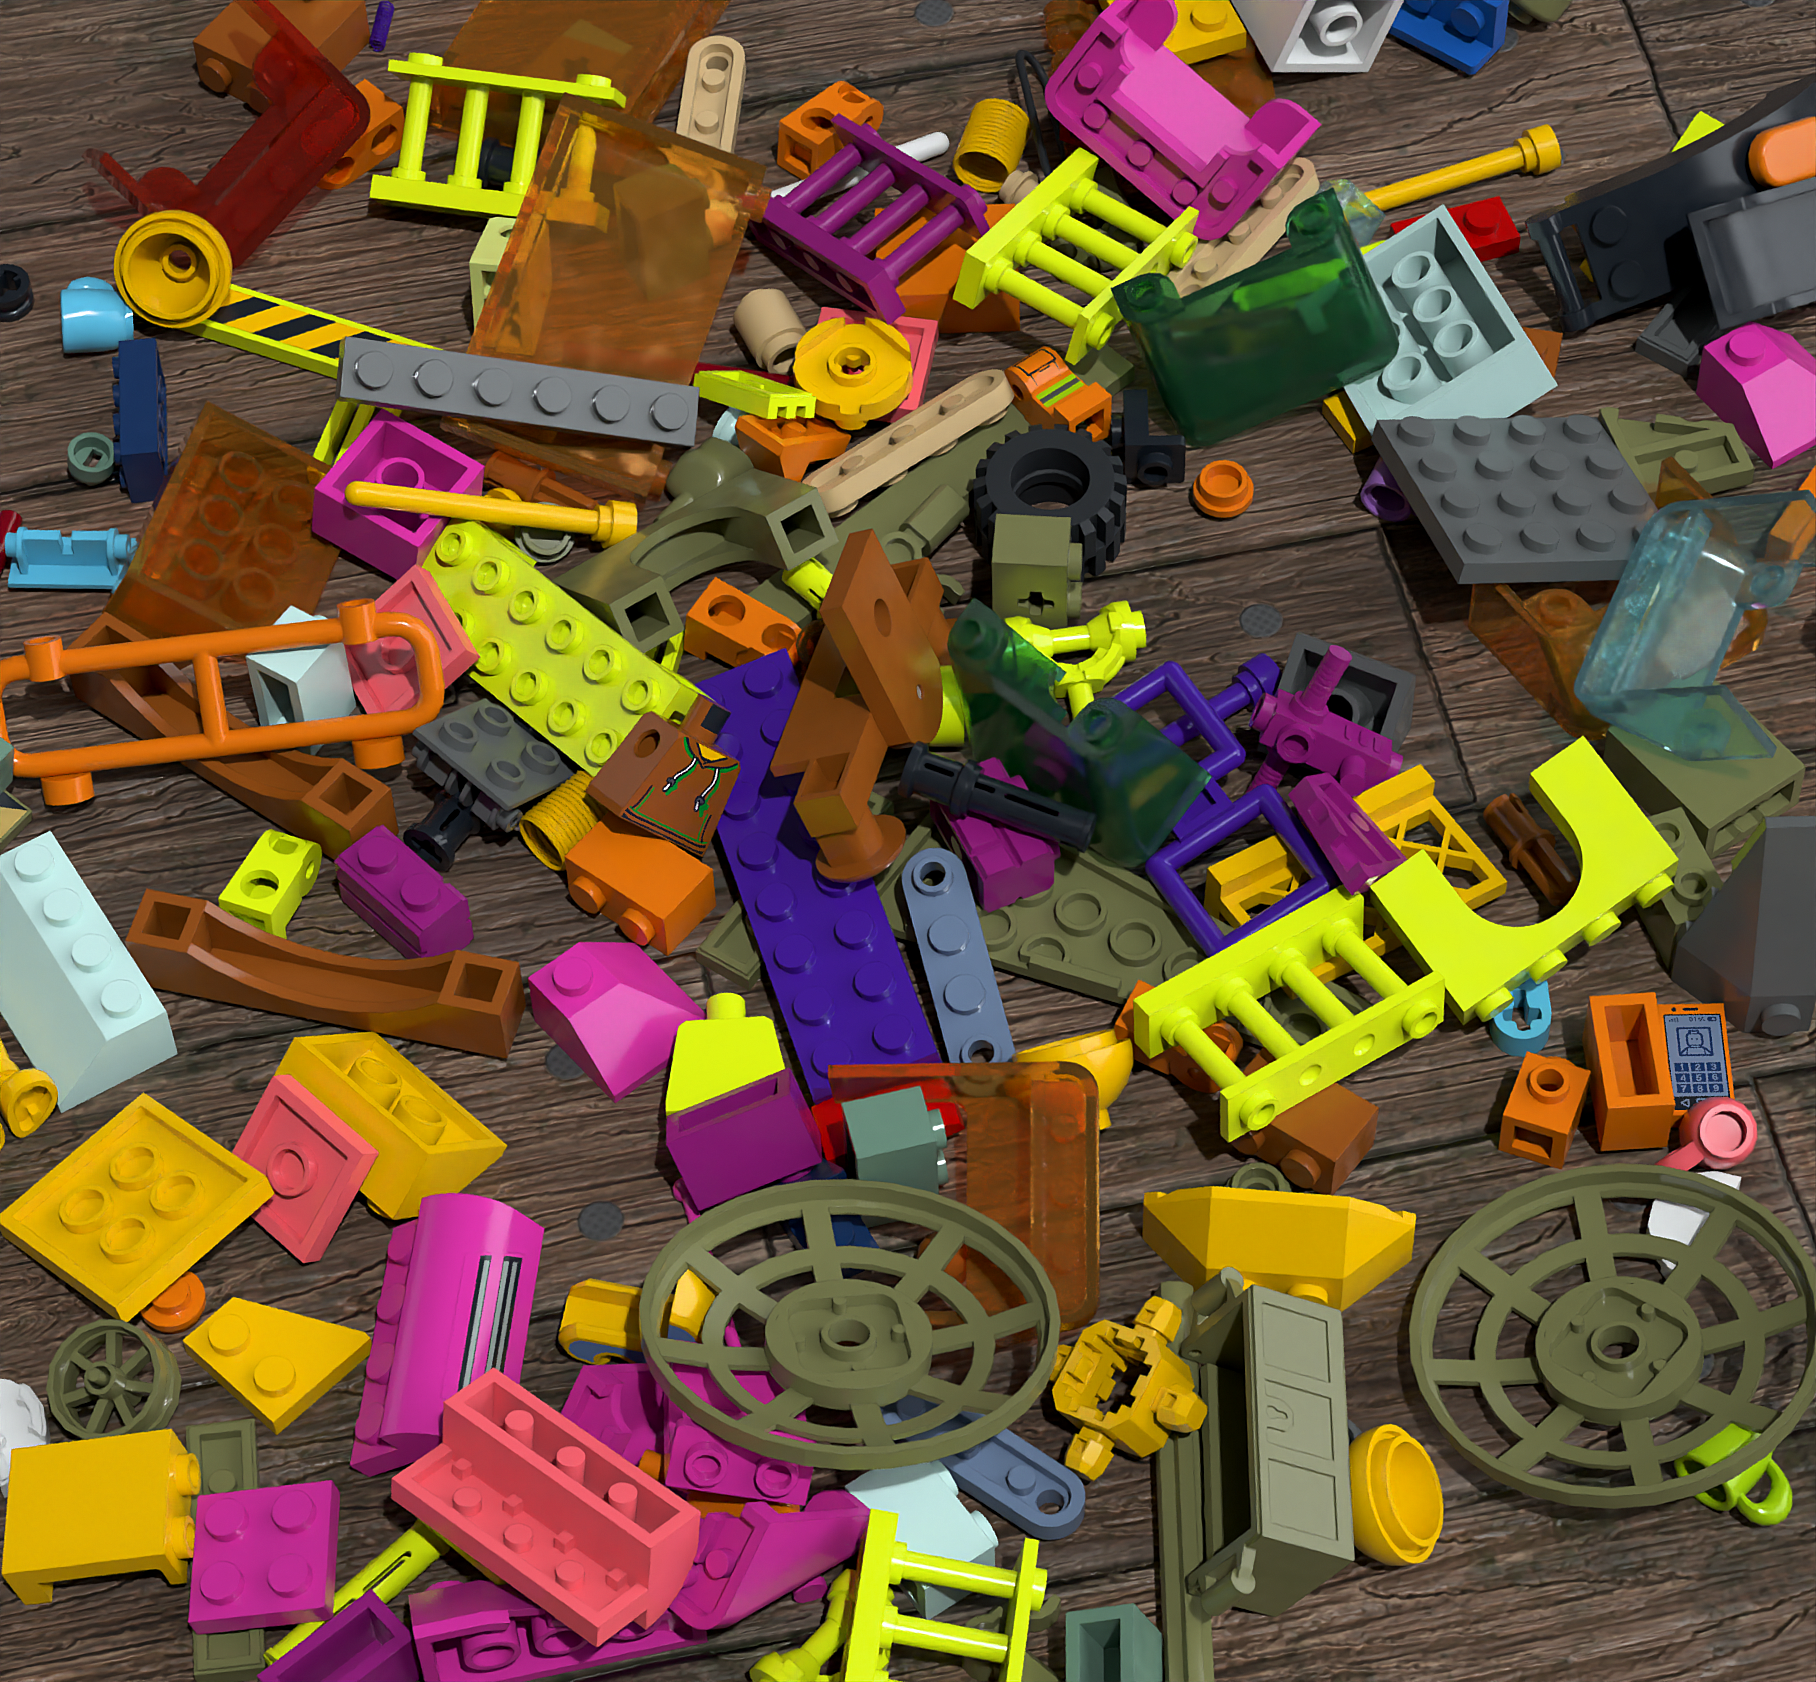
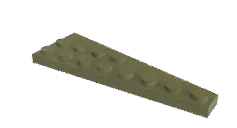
[874,812,1374,1074]

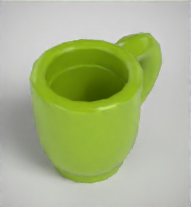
[1674,1423,1793,1526]

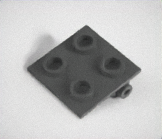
[411,698,577,832]

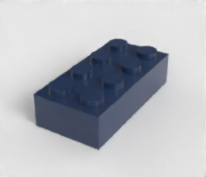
[112,338,169,503]

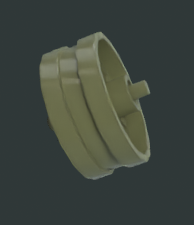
[46,1319,182,1439]

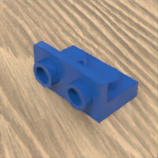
[1388,0,1509,75]

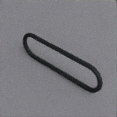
[1015,50,1069,178]

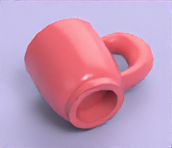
[1654,1097,1758,1171]

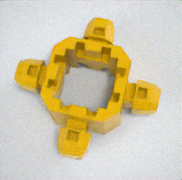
[1049,1296,1207,1482]

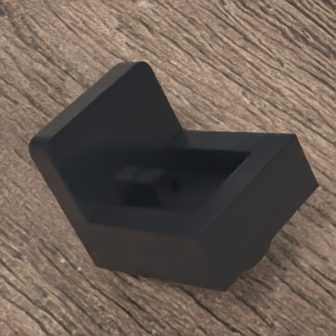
[1111,389,1186,485]

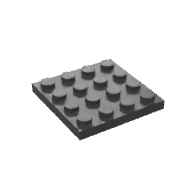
[1371,414,1691,584]

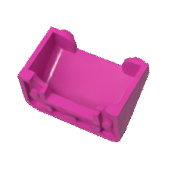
[1045,0,1322,240]
[560,1362,870,1630]

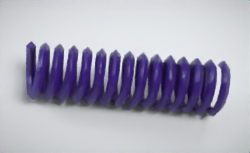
[369,1,394,51]

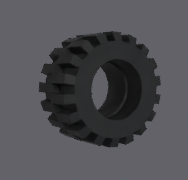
[973,424,1127,583]

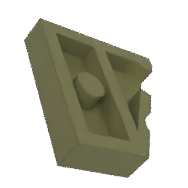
[1598,407,1755,506]

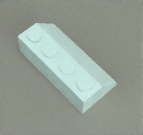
[0,831,178,1113]

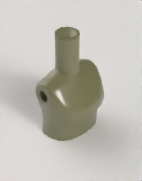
[653,437,754,523]

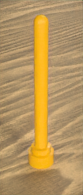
[1293,124,1561,235]
[344,481,637,549]

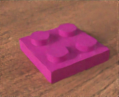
[188,1480,340,1635]

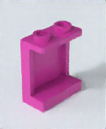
[663,1340,817,1506]

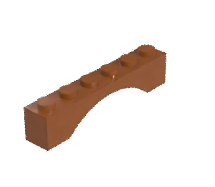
[65,611,399,860]
[125,888,526,1058]

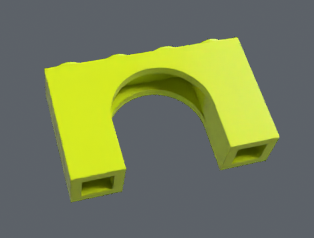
[1370,736,1679,1025]

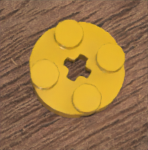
[793,317,913,430]

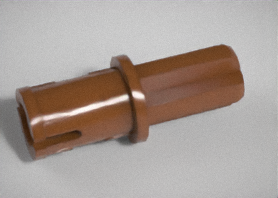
[483,450,599,510]
[1483,793,1579,906]

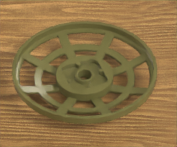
[1409,1163,1816,1509]
[639,1179,1061,1470]

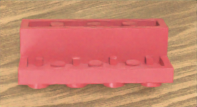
[391,1367,701,1647]

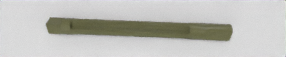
[1154,1281,1214,1682]

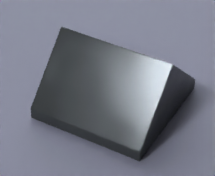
[1257,632,1416,791]

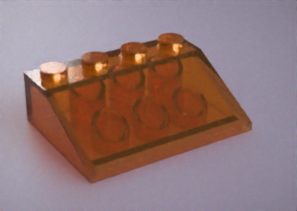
[102,401,341,659]

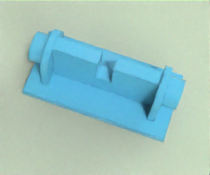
[5,527,137,590]

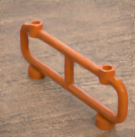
[0,598,445,806]

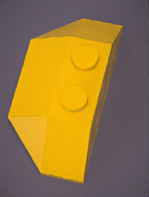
[1143,1186,1416,1312]

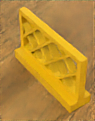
[1204,764,1508,1000]

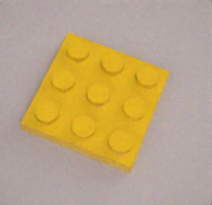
[0,1092,275,1322]

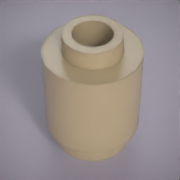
[733,289,807,375]

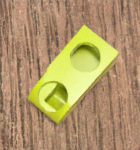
[218,829,322,939]

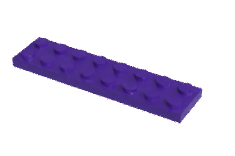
[694,648,942,1105]

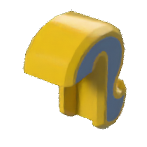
[558,1269,719,1365]

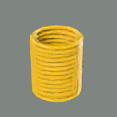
[952,98,1031,193]
[519,771,610,871]

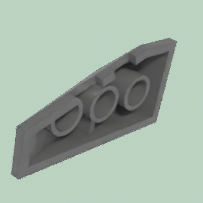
[1670,816,1816,1036]

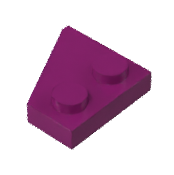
[1288,772,1408,895]

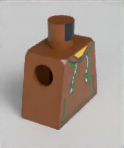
[585,693,741,857]

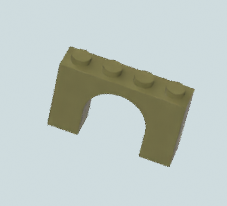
[551,468,839,653]

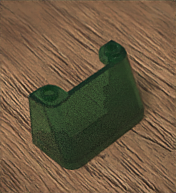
[1110,187,1400,447]
[947,598,1213,868]

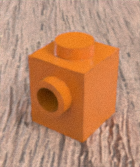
[1498,1051,1591,1170]

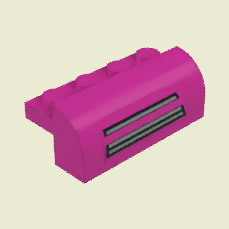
[350,1193,545,1477]

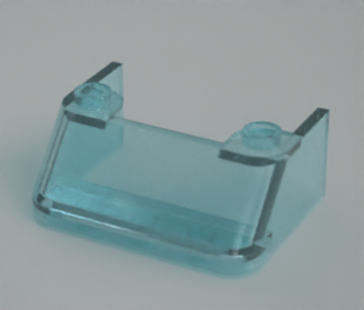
[1574,490,1816,761]

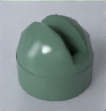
[67,432,115,486]

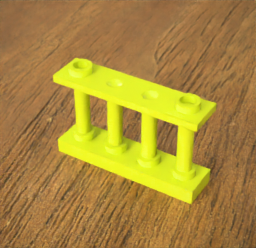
[369,52,626,234]
[952,147,1200,365]
[1133,884,1445,1143]
[839,1508,1047,1682]

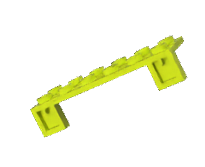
[422,518,714,777]

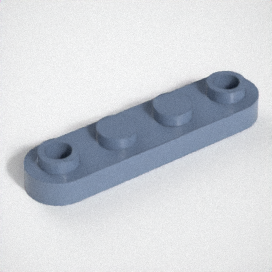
[902,848,1016,1096]
[880,1395,1085,1540]

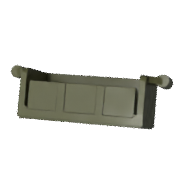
[1181,1267,1355,1617]

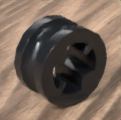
[0,264,35,322]

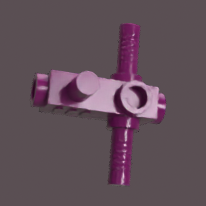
[1244,645,1403,797]

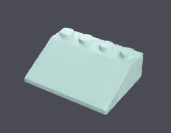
[1293,204,1558,436]

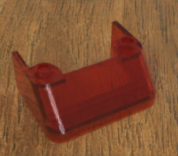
[81,0,371,269]

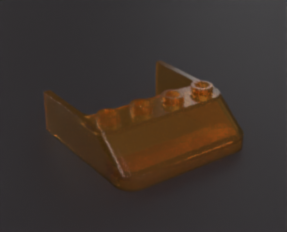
[828,1061,1101,1347]

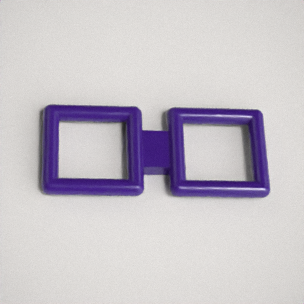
[1053,661,1343,958]

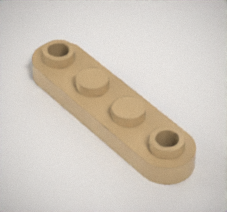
[672,36,746,203]
[1160,157,1320,318]
[802,369,1014,518]

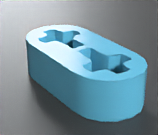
[1489,978,1552,1057]

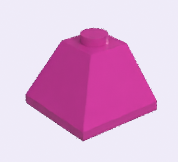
[1696,321,1816,469]
[528,942,707,1103]

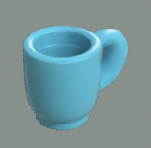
[60,277,134,353]

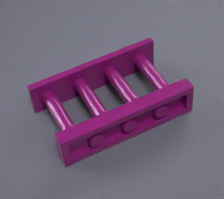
[735,113,990,325]

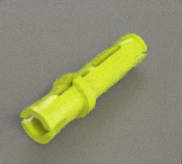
[263,1519,450,1666]

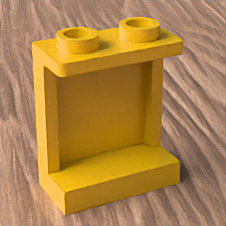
[1,1428,201,1605]

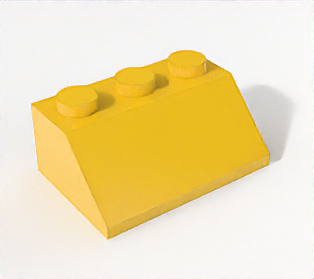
[274,1031,508,1220]

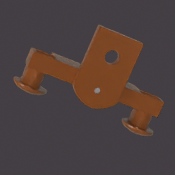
[769,528,976,883]

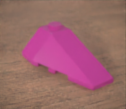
[408,1580,708,1682]

